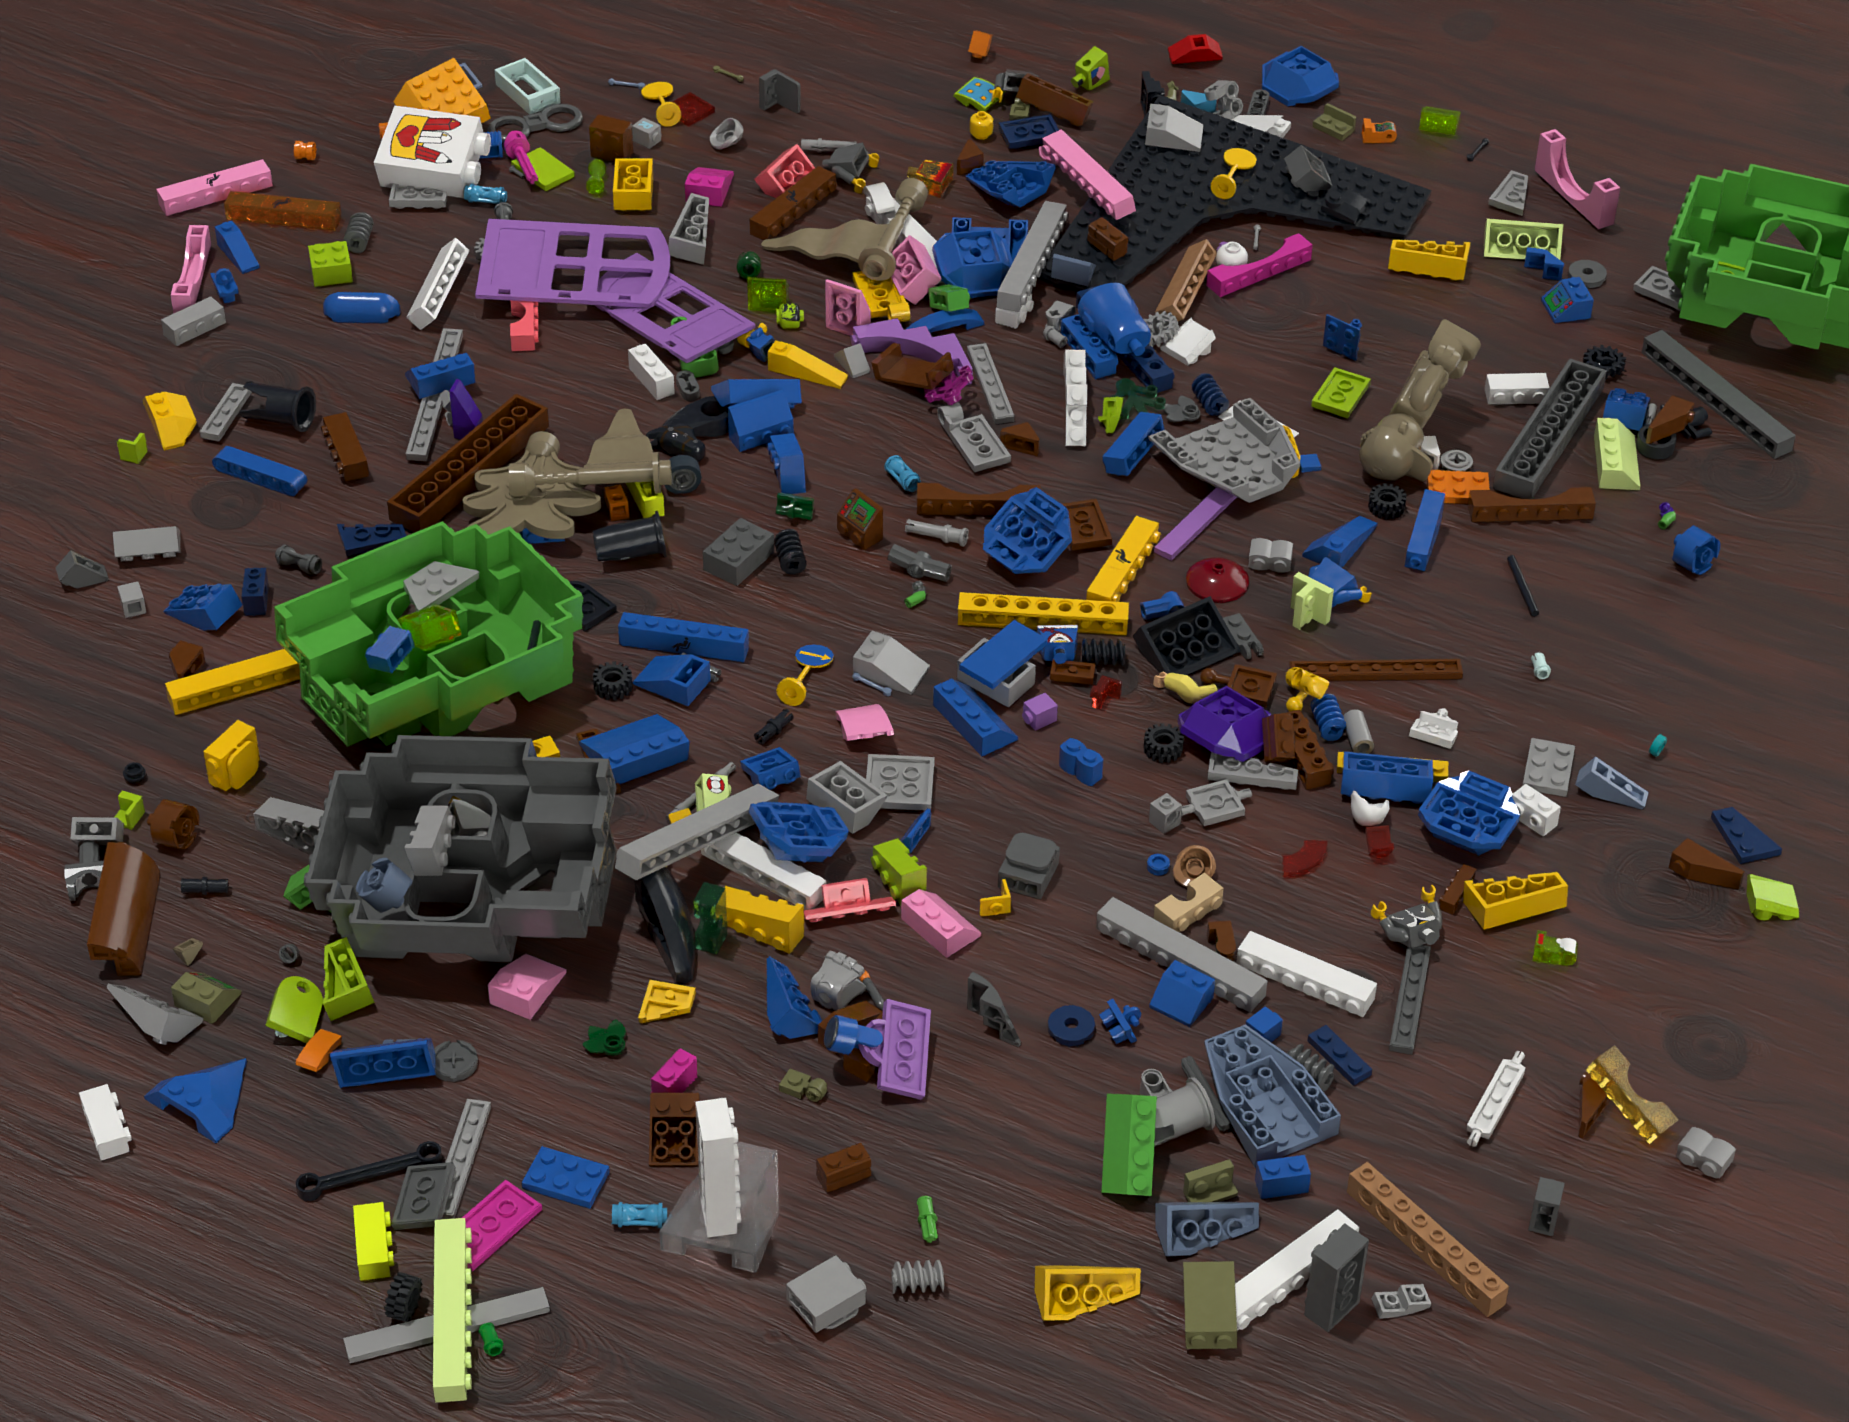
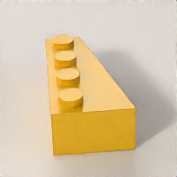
[1463,872,1568,929]
[711,886,804,954]

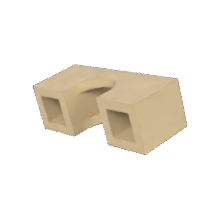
[1154,873,1223,932]

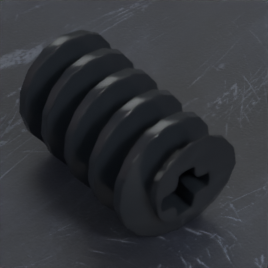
[774,529,807,575]
[1081,638,1125,666]

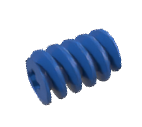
[1310,694,1346,741]

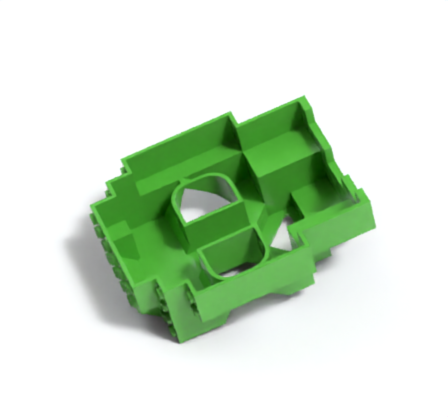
[1665,164,1849,350]
[274,521,583,747]

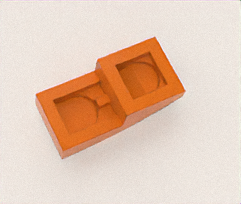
[295,1029,342,1072]

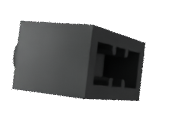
[1528,1177,1565,1236]

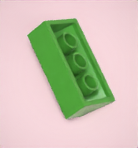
[1102,1093,1157,1196]

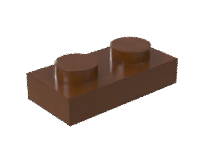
[1050,659,1095,685]

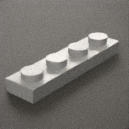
[200,383,252,441]

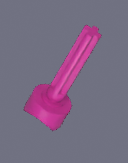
[504,131,538,184]

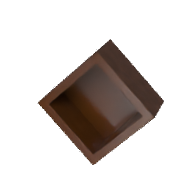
[589,114,633,162]

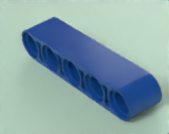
[212,446,308,496]

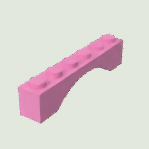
[170,225,211,314]

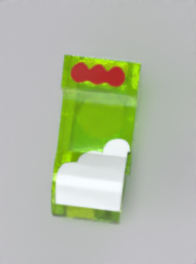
[1532,930,1578,965]

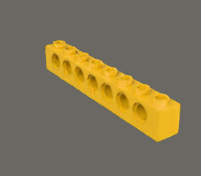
[958,592,1129,635]

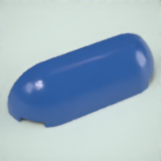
[323,292,401,323]

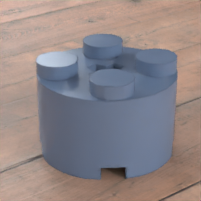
[356,858,412,913]

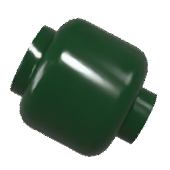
[736,251,761,279]

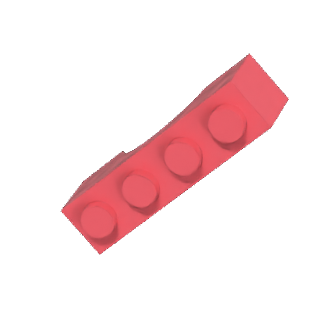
[510,300,539,351]

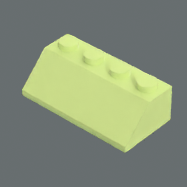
[1484,219,1563,260]
[1594,418,1640,490]

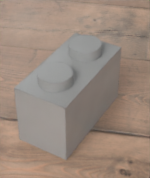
[70,817,124,846]

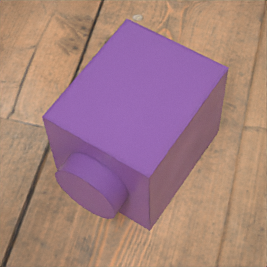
[1022,693,1058,731]

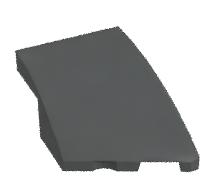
[967,972,1022,1047]

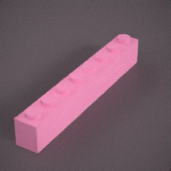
[1042,129,1136,220]

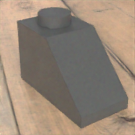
[56,550,109,588]

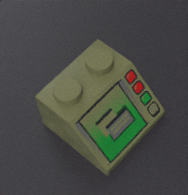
[171,972,241,1024]

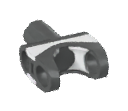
[65,841,104,901]

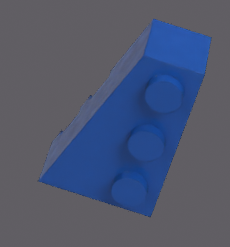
[767,433,806,494]

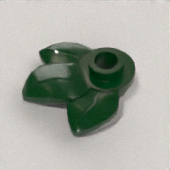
[582,1019,626,1056]

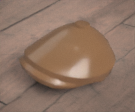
[1173,845,1216,888]

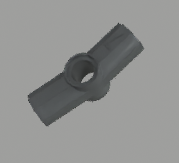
[887,544,952,582]

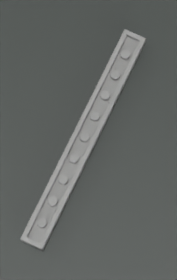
[406,328,463,461]

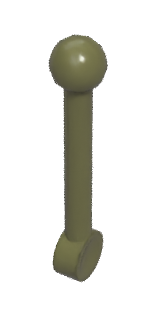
[713,66,744,82]

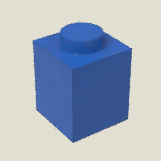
[1246,1006,1283,1042]

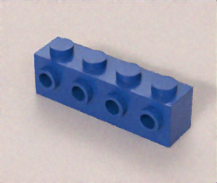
[1061,314,1118,379]
[1103,412,1165,476]

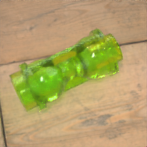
[586,159,607,194]

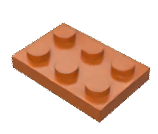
[1427,470,1490,504]

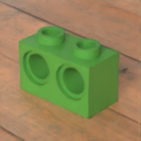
[929,284,970,312]

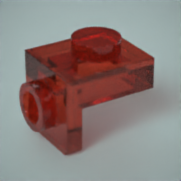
[1090,675,1122,710]
[1365,825,1395,858]

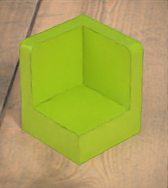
[117,433,148,464]
[114,791,145,830]

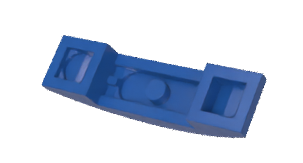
[906,308,984,335]

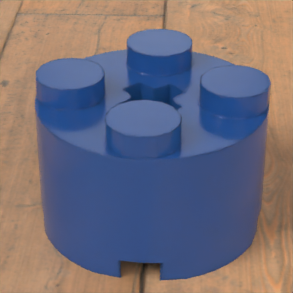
[1672,525,1720,575]

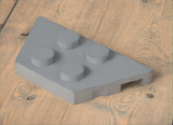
[403,561,479,616]

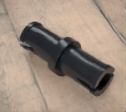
[754,709,794,745]
[181,876,229,895]

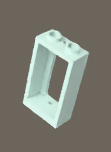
[495,58,561,115]

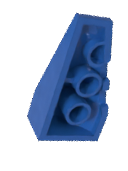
[1302,516,1378,568]
[767,956,822,1039]

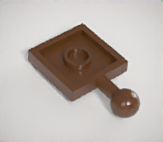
[1200,664,1277,708]

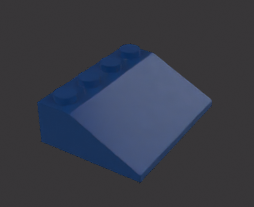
[579,714,690,784]

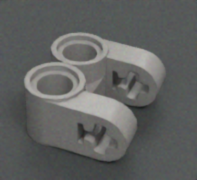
[1204,80,1243,120]

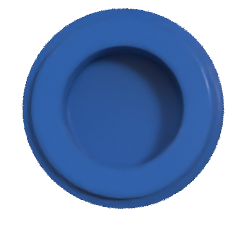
[1147,854,1170,876]

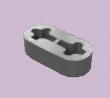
[676,371,700,401]

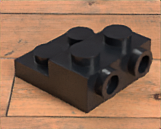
[1140,71,1165,117]

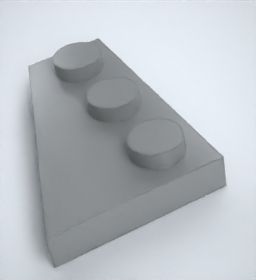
[1488,170,1528,216]

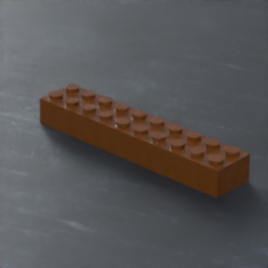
[387,394,549,533]

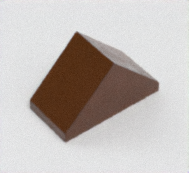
[957,139,984,175]
[1000,422,1040,456]

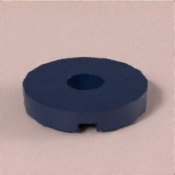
[1048,1005,1095,1046]

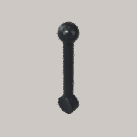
[1467,138,1489,161]

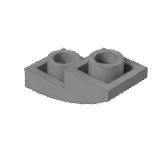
[1371,1284,1431,1319]

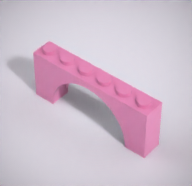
[1535,129,1620,229]

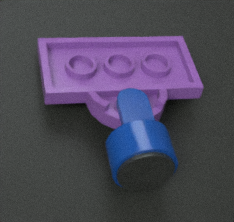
[824,999,931,1100]

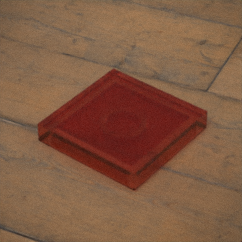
[672,92,715,127]

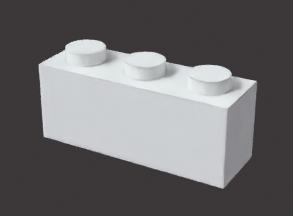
[628,344,674,400]
[1485,373,1550,404]
[79,1084,132,1160]

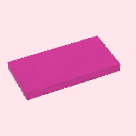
[462,1180,542,1271]

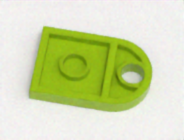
[265,976,323,1043]

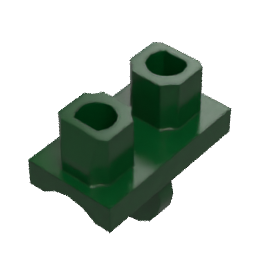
[775,493,814,520]

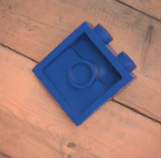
[740,747,801,790]

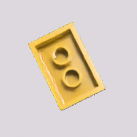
[613,158,653,211]

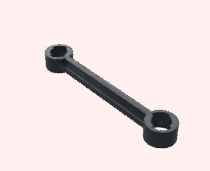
[296,1141,442,1201]

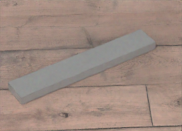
[967,343,1015,424]
[442,1099,491,1219]

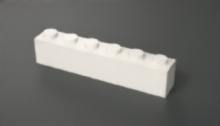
[407,238,469,330]
[701,833,826,910]
[1236,931,1377,1017]

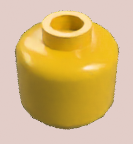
[970,111,993,140]

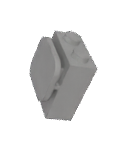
[786,1255,867,1333]

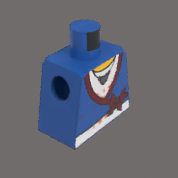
[1037,625,1078,664]

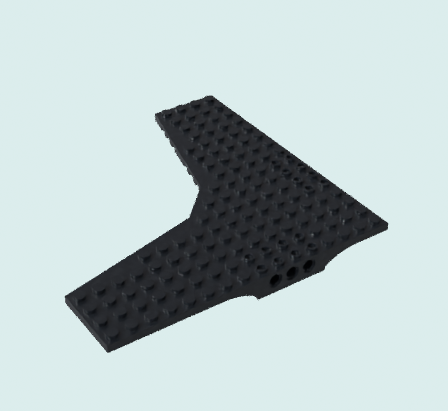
[1039,95,1432,292]

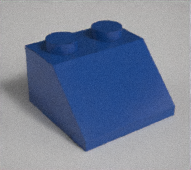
[1149,960,1215,1027]

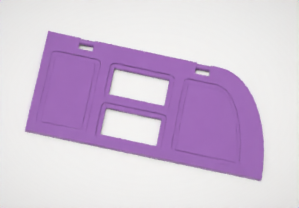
[595,253,756,363]

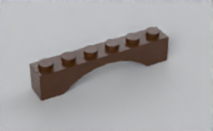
[917,483,1040,516]
[1467,487,1596,522]

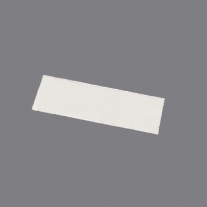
[1232,115,1283,131]

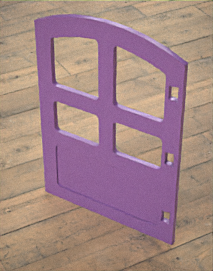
[475,219,670,308]

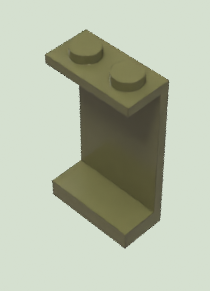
[1183,1261,1237,1349]

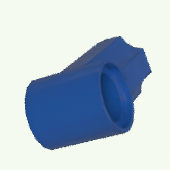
[1140,591,1184,620]

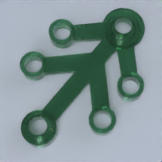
[1110,378,1166,420]

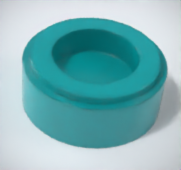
[1649,734,1667,756]

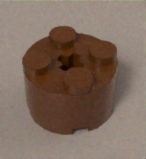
[147,799,200,849]

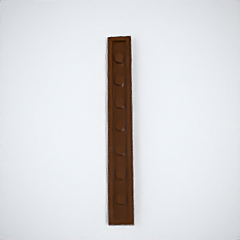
[1289,659,1463,681]

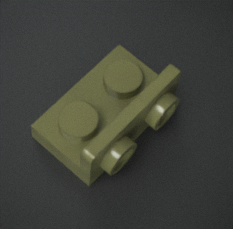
[1313,103,1356,141]
[1183,1159,1238,1202]

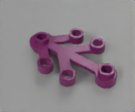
[923,365,974,405]

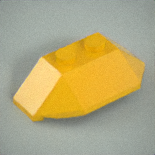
[143,392,197,451]

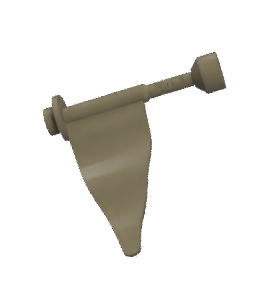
[761,178,928,281]
[509,409,672,497]

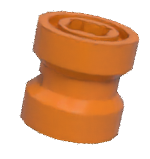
[294,141,317,160]

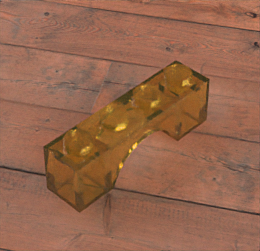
[1586,1045,1678,1144]

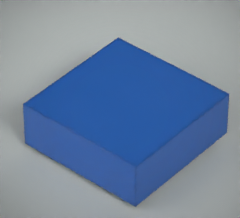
[1300,454,1321,472]

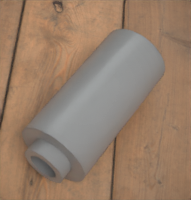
[1344,710,1374,754]

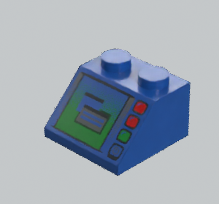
[1541,277,1594,323]

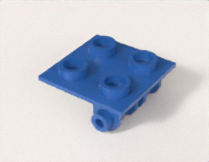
[1323,314,1362,361]

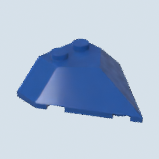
[144,1058,247,1143]

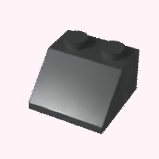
[1284,145,1333,192]

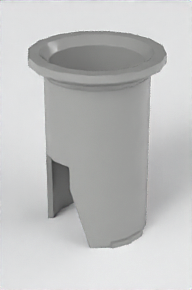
[1154,1077,1215,1147]

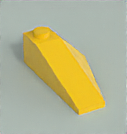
[768,340,848,389]
[1035,1266,1141,1320]

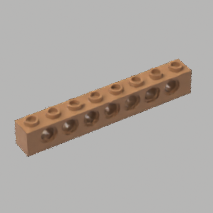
[1347,1162,1509,1318]

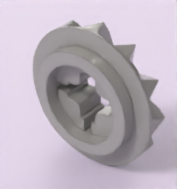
[1440,450,1473,472]

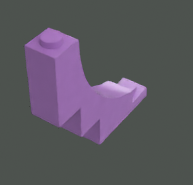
[851,318,973,385]

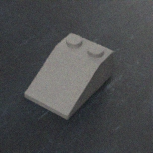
[1145,104,1203,152]
[853,631,930,695]

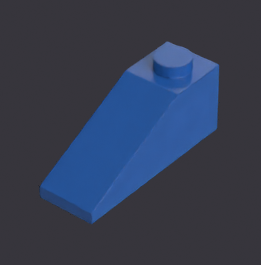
[215,221,260,274]

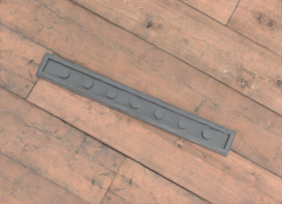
[343,1287,550,1364]

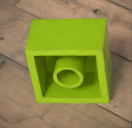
[308,241,353,287]

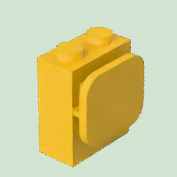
[203,720,260,791]

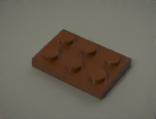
[1062,499,1112,550]

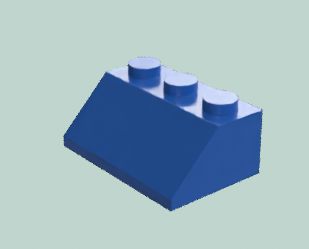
[405,353,476,399]
[728,390,794,452]

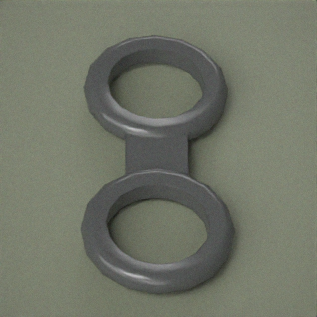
[487,104,583,143]

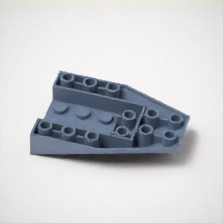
[1204,1025,1341,1168]

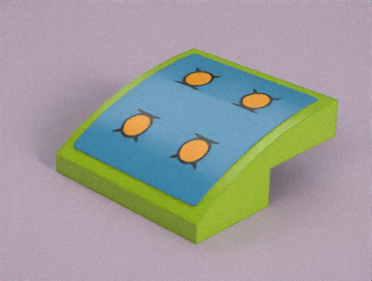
[953,77,1005,111]

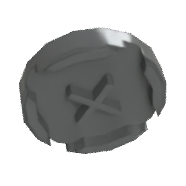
[434,1040,478,1082]

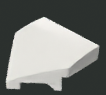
[1409,708,1458,749]

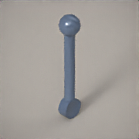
[608,78,645,90]
[852,673,892,696]

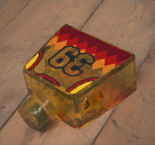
[907,160,954,198]

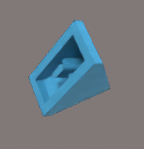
[1181,90,1217,113]

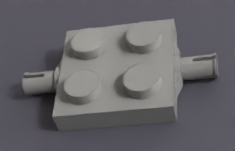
[1181,779,1252,826]

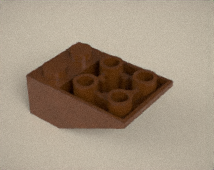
[649,1093,700,1166]

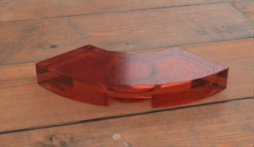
[1282,840,1327,877]

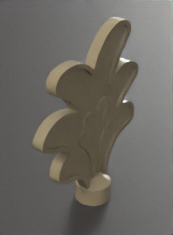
[463,431,601,539]

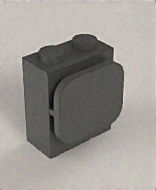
[998,833,1060,900]

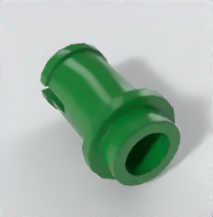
[478,1322,504,1356]

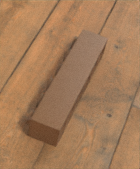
[1155,239,1217,322]

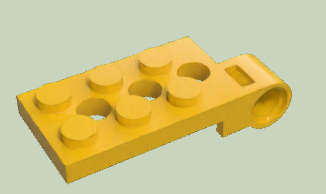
[853,271,910,322]

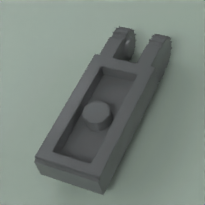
[1223,613,1264,659]

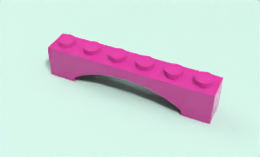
[1206,233,1313,297]

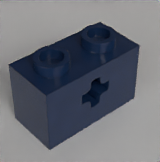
[242,568,269,615]

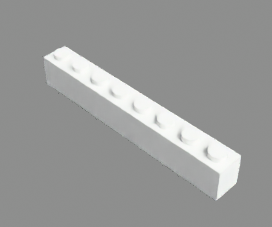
[865,196,946,286]
[1235,1209,1359,1331]

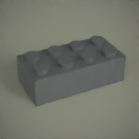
[1304,1223,1369,1332]

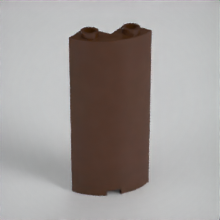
[87,842,160,976]

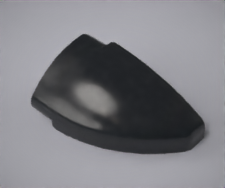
[634,867,695,985]

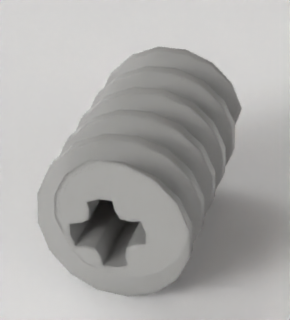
[892,1260,944,1294]

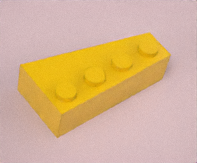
[1388,240,1470,280]

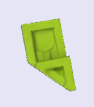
[1098,397,1123,433]

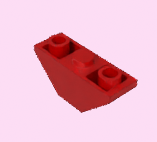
[1167,34,1223,64]

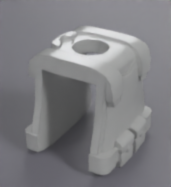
[811,950,866,1011]

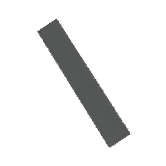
[1389,945,1431,1055]

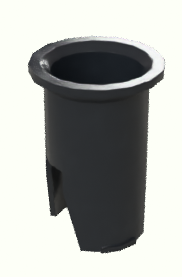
[239,381,316,432]
[593,510,667,561]

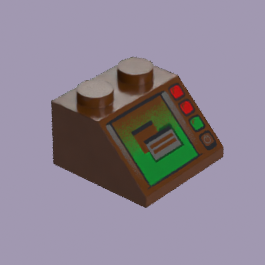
[837,488,883,550]

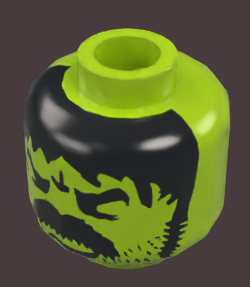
[776,303,804,329]

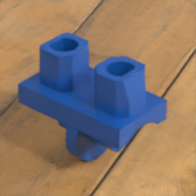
[210,268,239,303]
[1099,999,1142,1044]

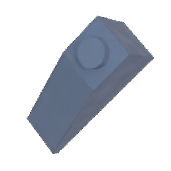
[1575,757,1649,809]

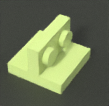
[1290,572,1334,629]

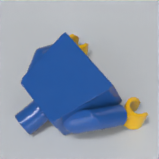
[1308,557,1372,607]

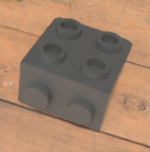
[759,69,801,114]

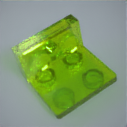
[1419,106,1461,135]

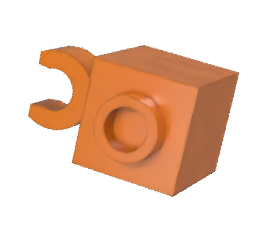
[968,30,993,59]

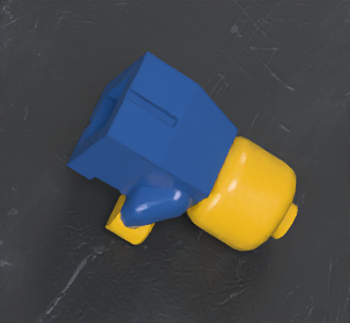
[737,323,775,362]

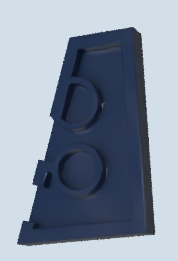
[337,524,406,556]
[1711,807,1782,864]

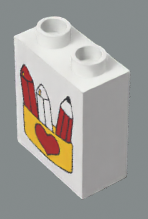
[374,105,491,198]

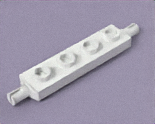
[1466,1051,1525,1147]

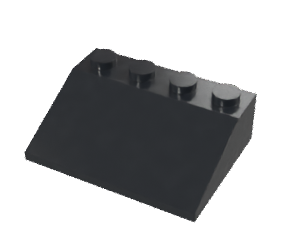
[1133,596,1241,676]

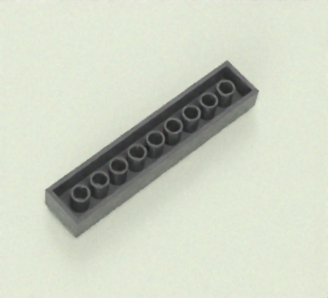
[1493,359,1607,499]

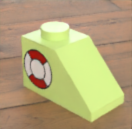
[695,773,731,812]

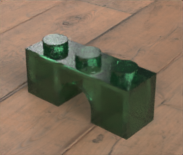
[693,882,727,954]

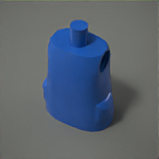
[1078,283,1151,356]

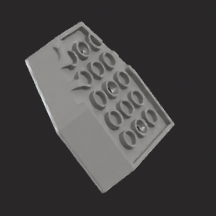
[1148,398,1300,503]

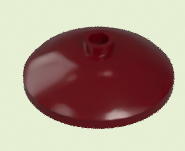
[1186,557,1249,603]

